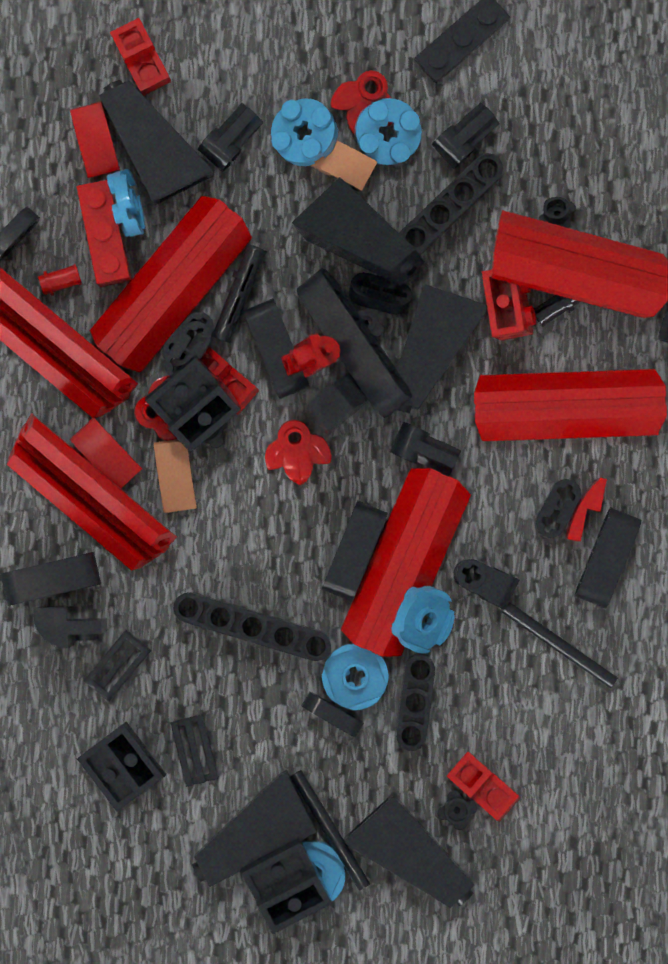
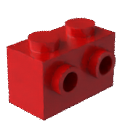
[482,270,536,341]

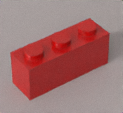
[76,180,132,288]

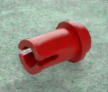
[38,264,82,296]

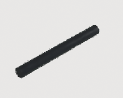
[502,602,618,688]
[290,770,370,891]

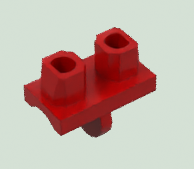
[281,333,340,378]

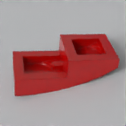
[110,18,172,96]
[70,101,120,178]
[201,347,260,415]
[69,417,142,488]
[565,478,607,542]
[446,752,521,822]

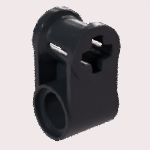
[453,559,520,610]

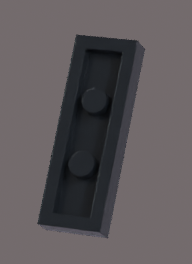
[414,0,511,84]

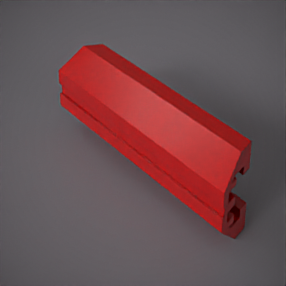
[89,196,252,373]
[492,210,668,318]
[0,267,138,418]
[474,369,667,442]
[7,413,177,571]
[341,468,471,657]

